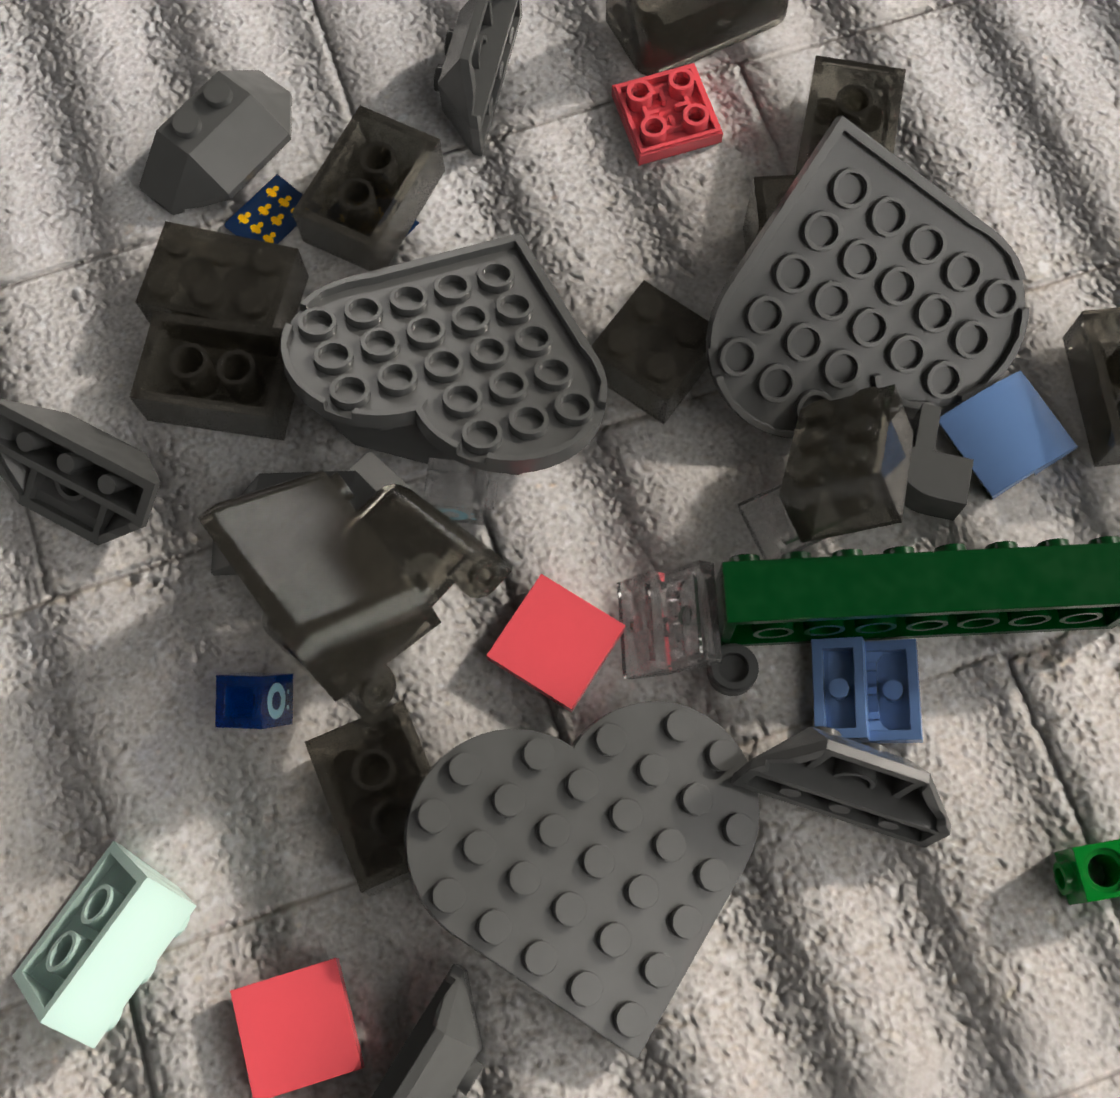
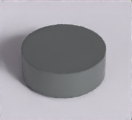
[707,643,759,696]

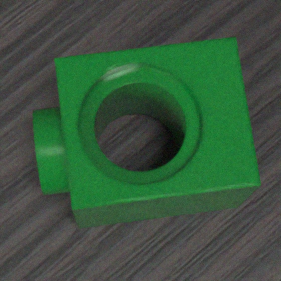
[1053,839,1120,905]

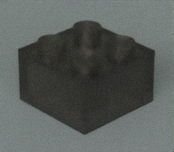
[591,280,709,424]

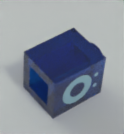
[215,672,293,729]

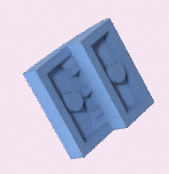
[939,370,1078,499]
[811,637,923,743]

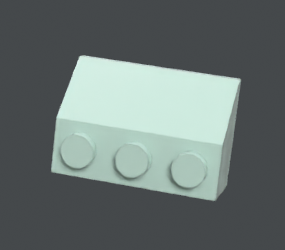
[12,841,196,1049]

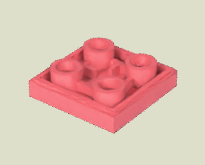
[612,63,723,166]
[486,574,626,713]
[230,958,365,1098]

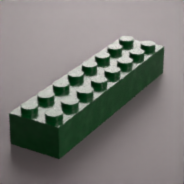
[712,536,1120,648]

